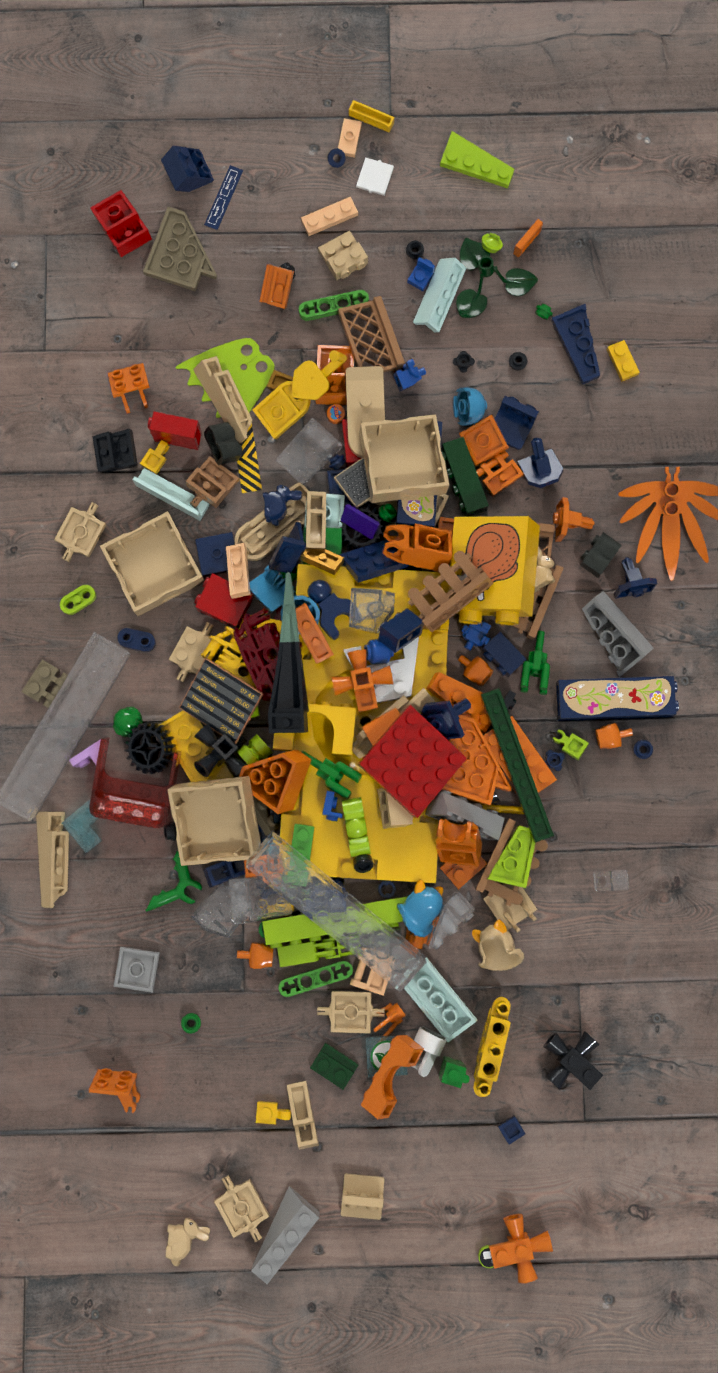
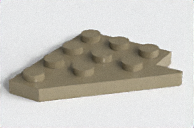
[143,207,217,292]

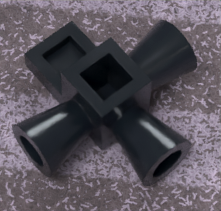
[194,723,247,778]
[543,1031,603,1090]

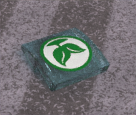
[366,1035,408,1078]

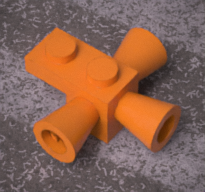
[332,649,393,712]
[489,1214,553,1283]

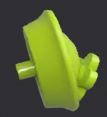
[482,233,503,253]

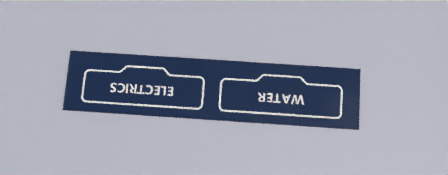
[204,165,243,230]

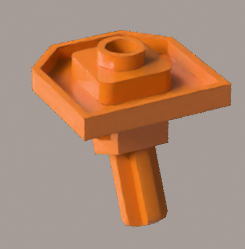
[553,497,595,542]

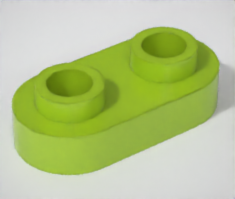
[60,585,96,615]

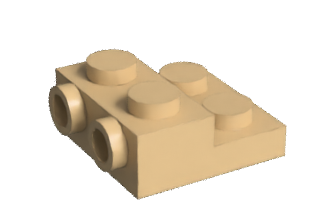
[318,230,368,281]

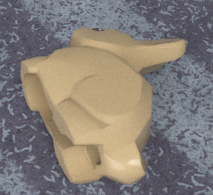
[534,547,555,593]
[166,1218,210,1266]

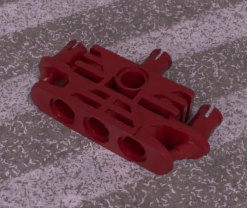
[233,608,302,701]

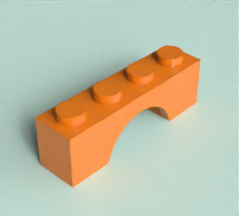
[361,1035,424,1119]

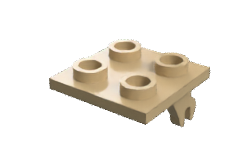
[483,884,538,933]

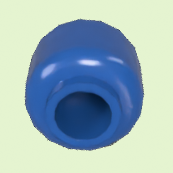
[364,639,394,665]

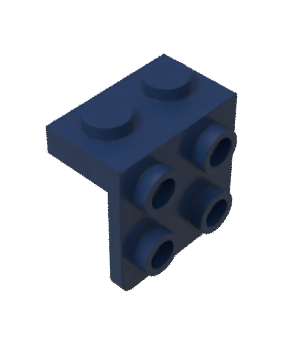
[495,396,539,450]
[268,522,306,574]

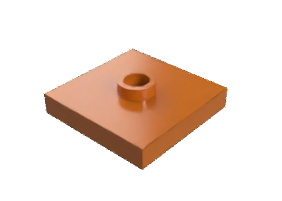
[459,415,509,466]

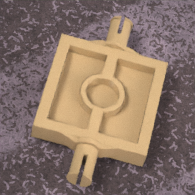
[54,502,106,562]
[169,622,216,682]
[317,991,385,1033]
[214,1175,269,1242]

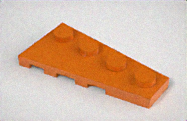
[426,672,491,734]

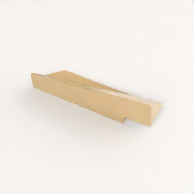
[194,356,252,444]
[353,688,435,758]
[36,812,69,908]

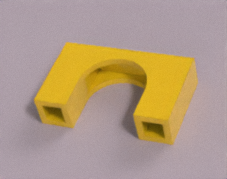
[273,700,356,757]

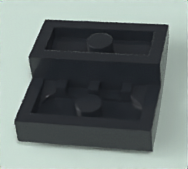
[92,429,138,472]

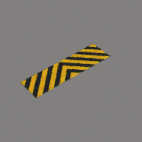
[237,423,262,493]

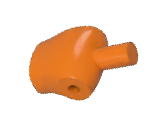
[458,655,493,686]
[595,723,633,749]
[237,942,273,969]

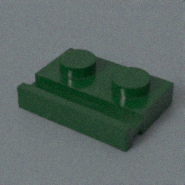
[310,1042,359,1090]

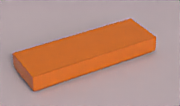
[295,602,334,664]

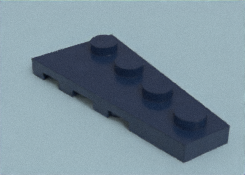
[551,304,600,385]

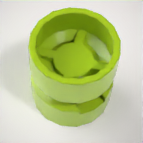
[237,734,273,765]

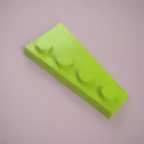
[440,131,515,189]

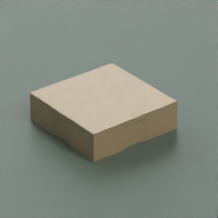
[359,414,449,503]
[100,511,204,616]
[167,776,262,866]

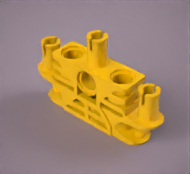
[201,626,276,699]
[473,997,511,1097]

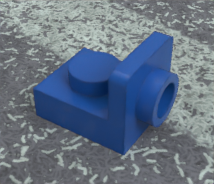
[407,257,435,291]
[322,791,343,821]

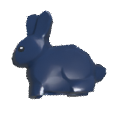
[262,485,302,527]

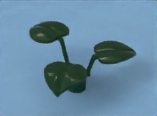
[456,237,538,318]

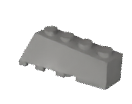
[582,591,654,677]
[425,790,505,840]
[251,1186,320,1284]

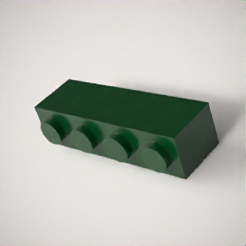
[441,437,489,517]

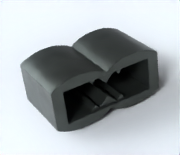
[204,422,242,465]
[580,532,622,578]

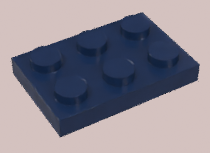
[340,540,409,583]

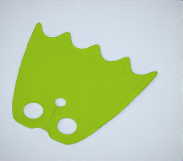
[175,338,274,418]

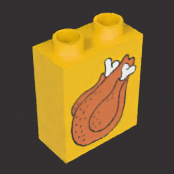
[448,516,540,625]

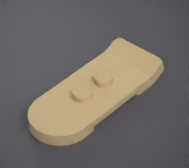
[346,366,385,458]
[234,482,308,561]

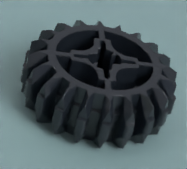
[338,504,386,551]
[124,722,176,774]

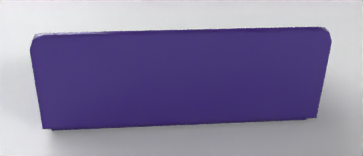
[341,504,380,539]

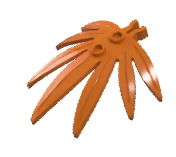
[618,467,718,581]

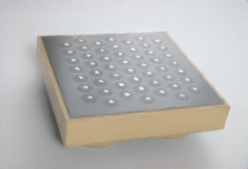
[334,458,370,509]

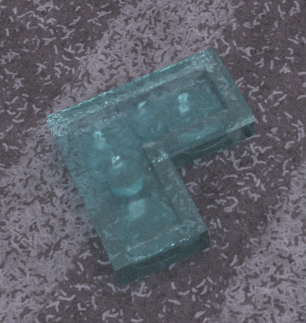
[62,798,105,853]

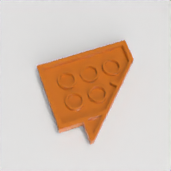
[441,715,512,806]

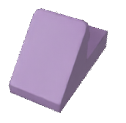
[69,739,107,770]

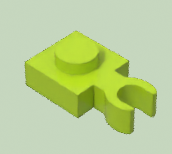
[553,730,589,760]

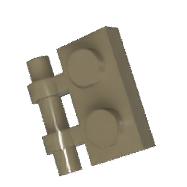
[22,660,70,708]

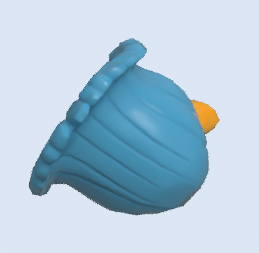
[397,879,443,937]

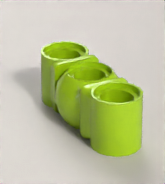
[342,797,371,857]

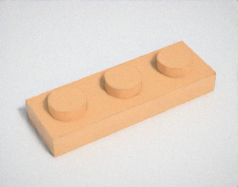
[301,197,358,237]
[226,543,251,599]

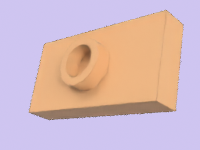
[338,118,362,158]

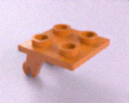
[108,363,150,414]
[89,1068,140,1113]

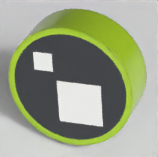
[478,1245,494,1268]

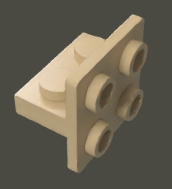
[341,1173,384,1220]

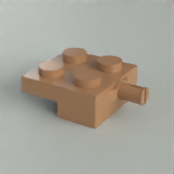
[186,456,239,508]

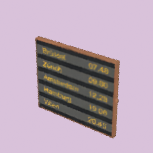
[179,658,263,744]

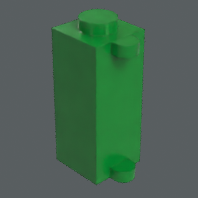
[438,1056,470,1088]

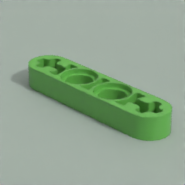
[299,290,369,321]
[278,960,353,997]

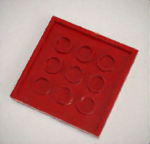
[357,705,467,818]

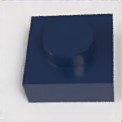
[498,1115,526,1145]

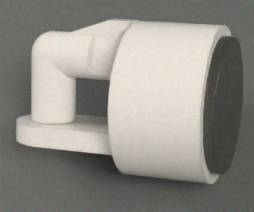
[411,1026,447,1077]

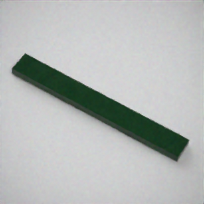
[480,688,554,843]

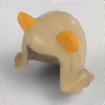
[472,919,524,971]

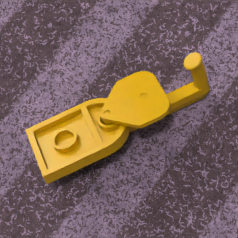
[252,350,347,439]

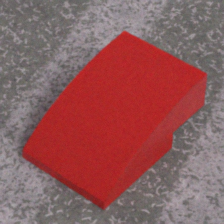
[90,190,152,257]

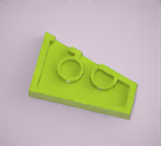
[487,826,535,888]

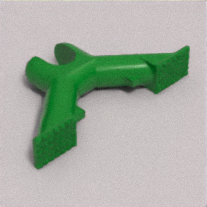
[145,849,202,912]

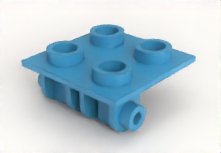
[250,565,296,613]

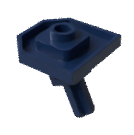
[517,438,563,488]
[614,557,658,599]
[421,698,471,739]

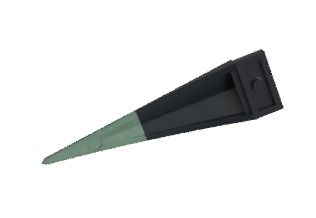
[268,572,309,733]

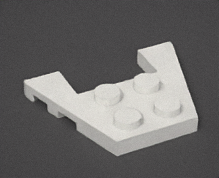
[344,637,419,703]

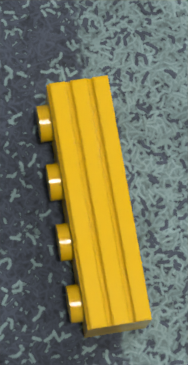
[349,100,394,133]

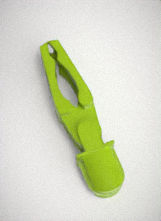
[277,933,362,967]

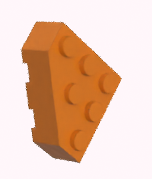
[239,749,312,814]

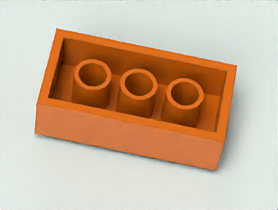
[483,716,557,795]

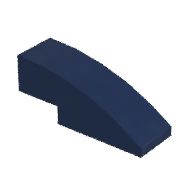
[203,850,264,888]

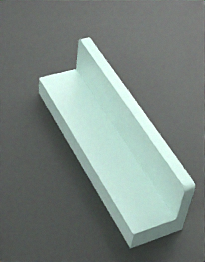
[413,258,466,333]
[132,468,209,521]

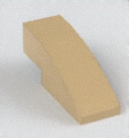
[306,491,326,549]
[287,1081,319,1150]

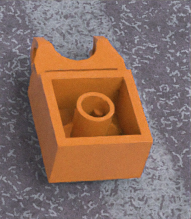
[383,523,452,572]
[435,819,482,866]

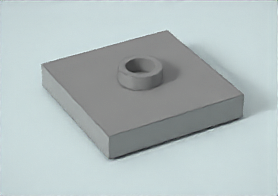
[113,946,160,993]

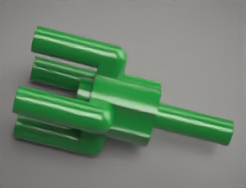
[520,631,550,695]
[302,751,362,799]

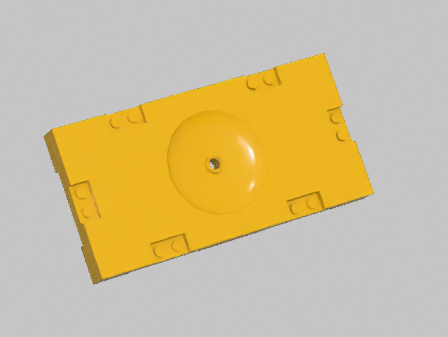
[278,564,449,883]

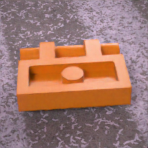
[476,451,524,497]

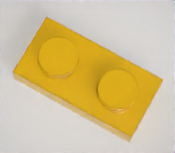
[606,340,640,382]

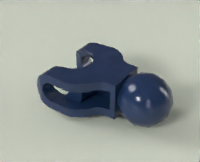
[307,580,363,641]

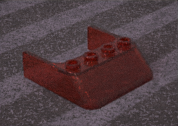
[89,737,182,828]

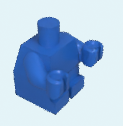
[393,359,426,392]
[461,621,491,651]

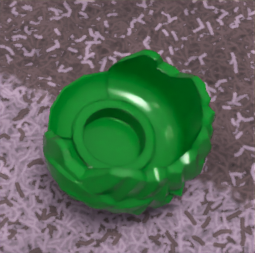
[113,707,143,737]

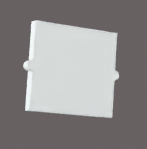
[356,157,394,196]

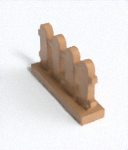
[408,551,494,632]
[494,565,564,640]
[475,818,548,906]

